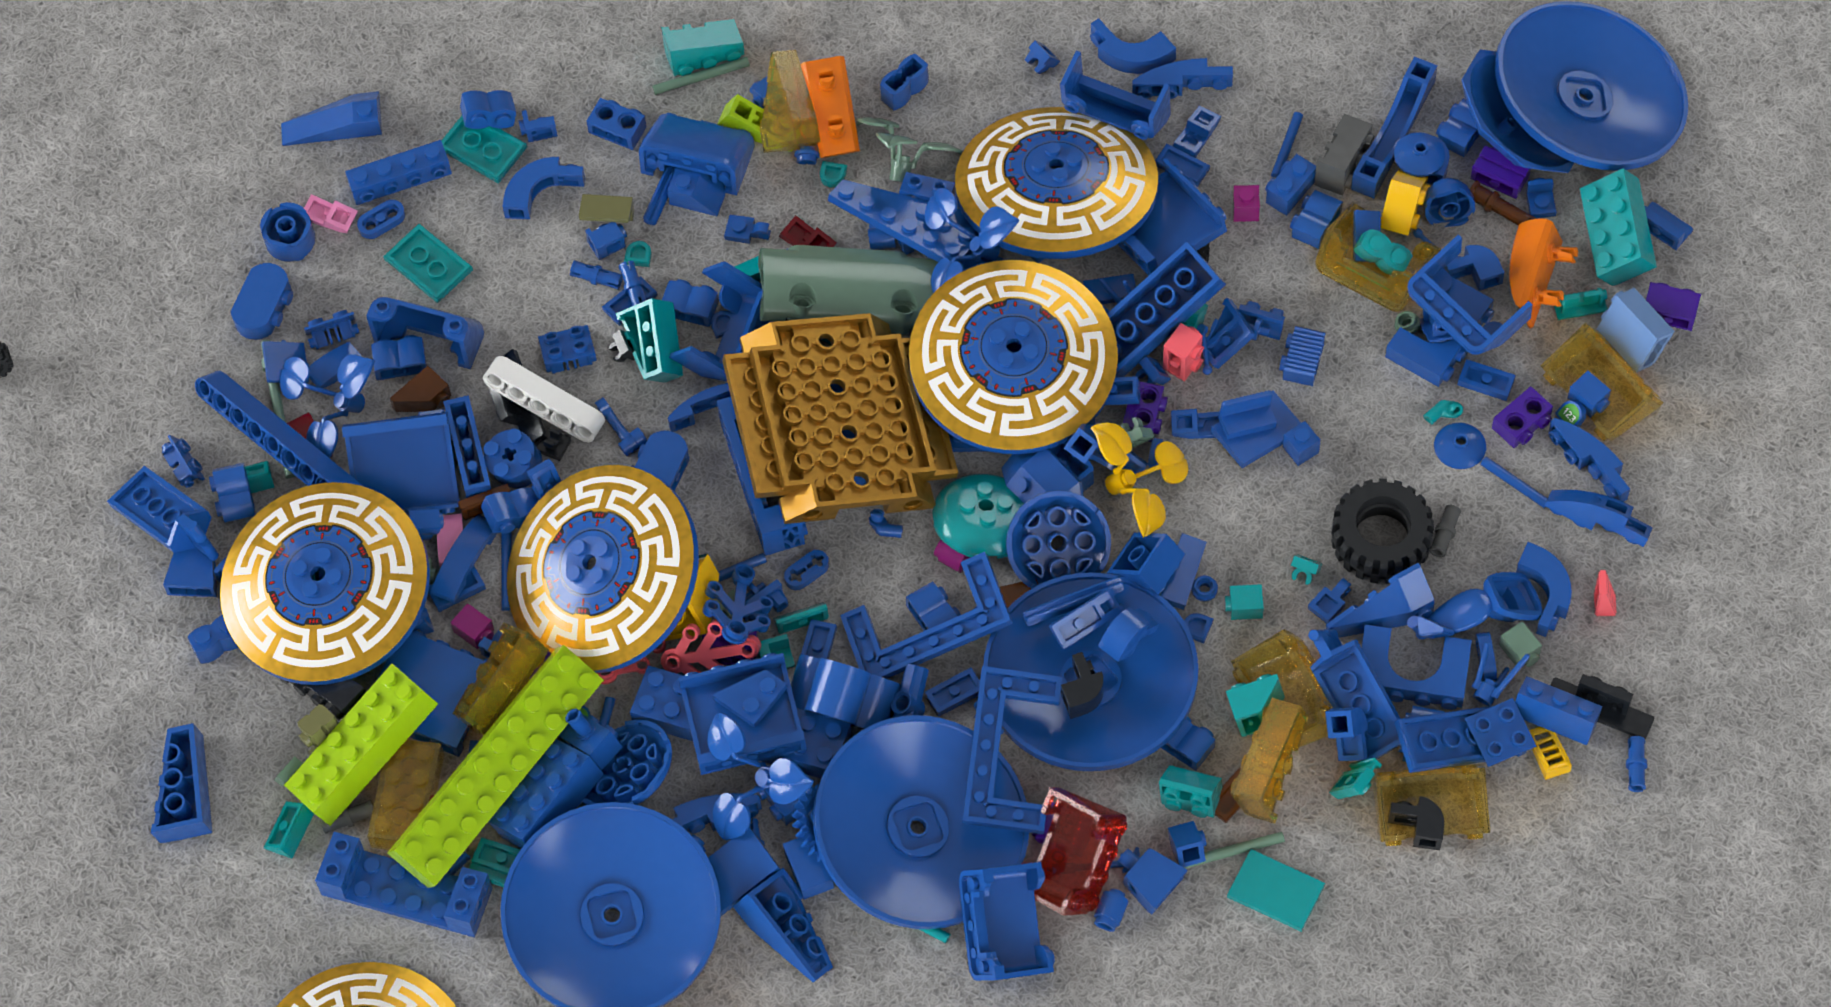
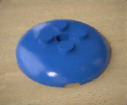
[1006,490,1111,589]
[582,720,672,805]

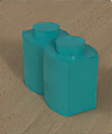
[1353,229,1413,276]

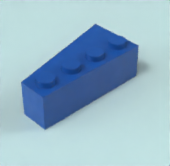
[151,723,213,843]

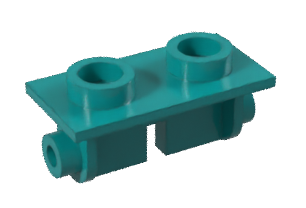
[1554,288,1608,320]

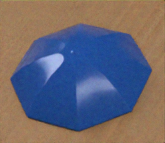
[1461,49,1574,173]

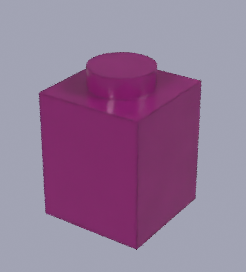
[1233,185,1260,222]
[450,603,494,650]

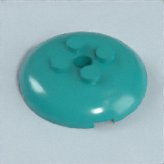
[932,473,1024,559]

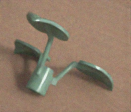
[856,117,963,182]

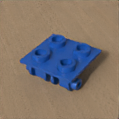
[304,310,360,350]
[538,325,597,374]
[1465,698,1536,767]

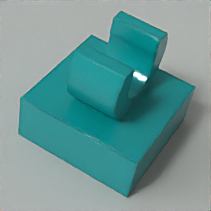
[1291,554,1323,585]

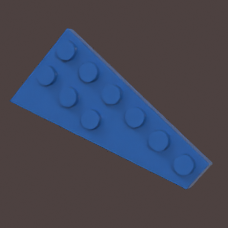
[828,179,979,264]

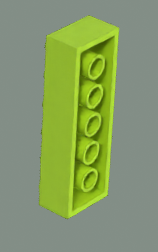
[284,664,438,826]

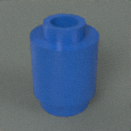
[1094,889,1129,932]

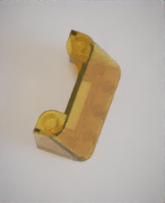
[1315,203,1441,312]
[1540,323,1664,441]
[1231,629,1332,755]
[1372,765,1490,846]

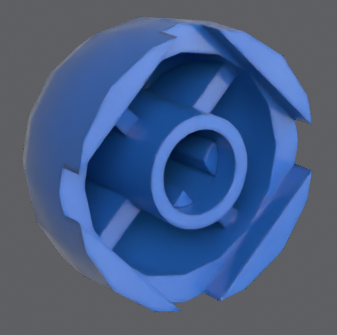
[1424,178,1475,227]

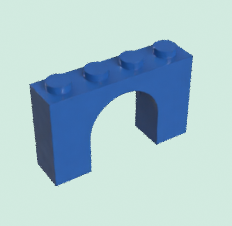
[1385,276,1494,387]
[1362,624,1472,710]

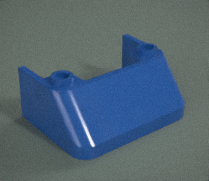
[1060,50,1171,140]
[1408,235,1532,355]
[669,261,773,382]

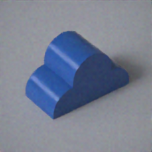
[791,654,901,730]

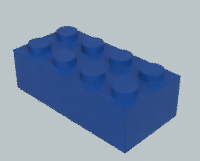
[488,739,604,849]

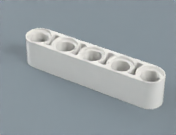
[483,356,605,443]

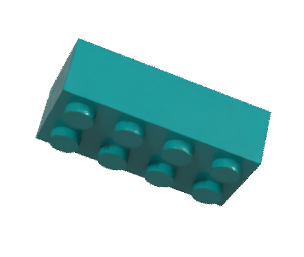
[1580,168,1657,286]

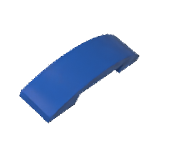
[668,383,731,432]
[431,514,497,603]

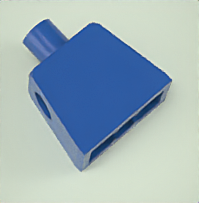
[163,548,217,597]
[1118,848,1188,915]

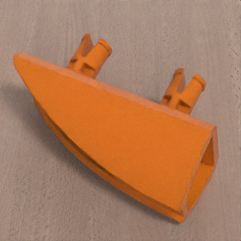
[800,56,860,158]
[1509,219,1578,329]

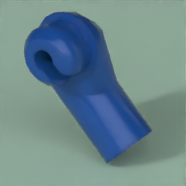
[869,508,903,538]

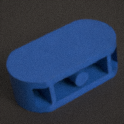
[231,263,293,340]
[631,431,689,491]

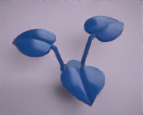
[924,188,1020,293]
[280,355,375,458]
[707,712,814,841]

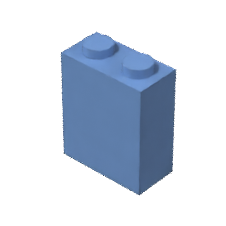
[1597,288,1675,373]

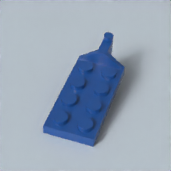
[107,466,219,561]
[1308,629,1401,761]

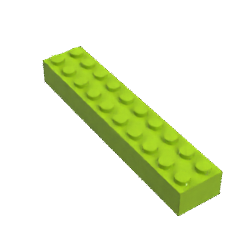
[387,645,604,888]

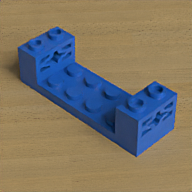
[717,397,808,556]
[315,831,493,938]

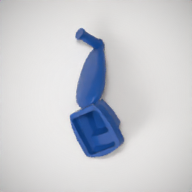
[1407,572,1543,640]

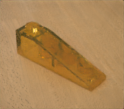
[760,50,821,153]

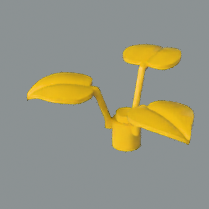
[1091,422,1188,538]

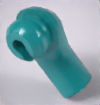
[1423,400,1463,425]

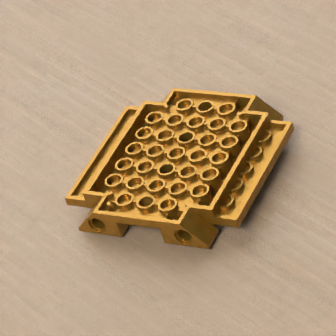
[722,313,958,524]

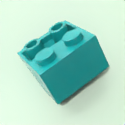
[1226,674,1285,737]
[1159,765,1223,818]

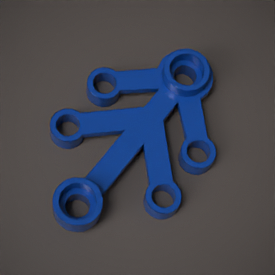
[702,564,773,644]

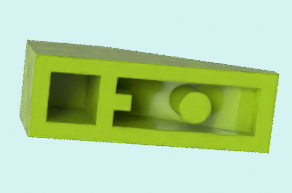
[717,94,801,152]

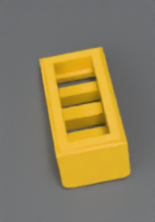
[1529,727,1572,780]

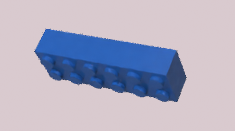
[1107,242,1226,377]

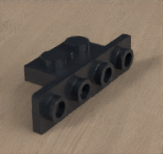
[489,349,546,444]
[1550,674,1655,740]

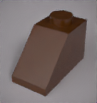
[390,366,452,412]

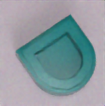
[820,161,847,188]
[624,241,652,267]

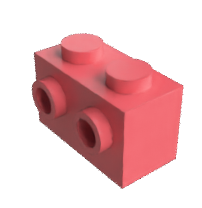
[1163,323,1204,382]

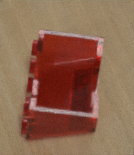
[1021,787,1128,916]

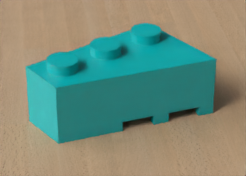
[661,19,745,76]
[615,298,683,383]

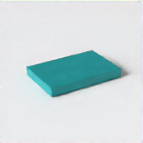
[441,115,528,184]
[383,224,473,303]
[1227,849,1325,932]

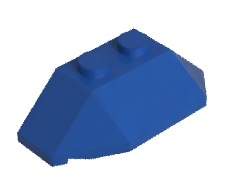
[1001,449,1084,503]

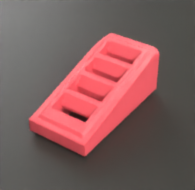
[1594,570,1616,616]

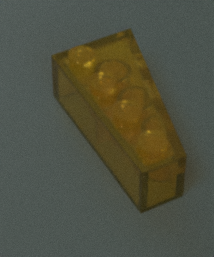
[452,622,549,736]
[1230,698,1308,824]

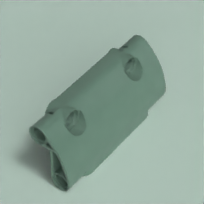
[758,245,938,335]

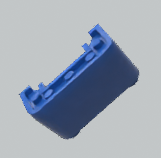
[639,113,755,196]
[366,297,484,370]
[959,862,1055,981]

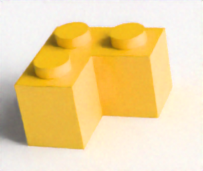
[1381,168,1431,236]

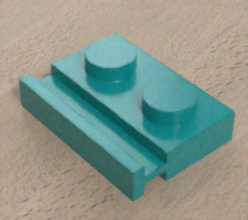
[1329,758,1382,799]
[469,837,520,887]

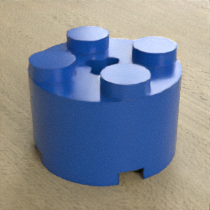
[260,202,316,262]
[484,428,543,489]

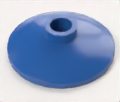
[1394,132,1445,177]
[1434,423,1486,469]

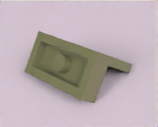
[579,194,634,223]

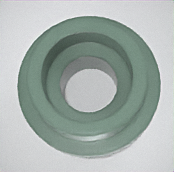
[1395,311,1420,334]

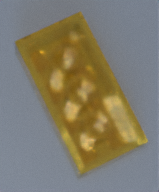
[367,740,445,850]

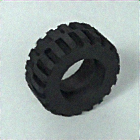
[1331,478,1434,584]

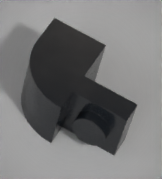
[1061,652,1104,719]
[1388,796,1445,851]

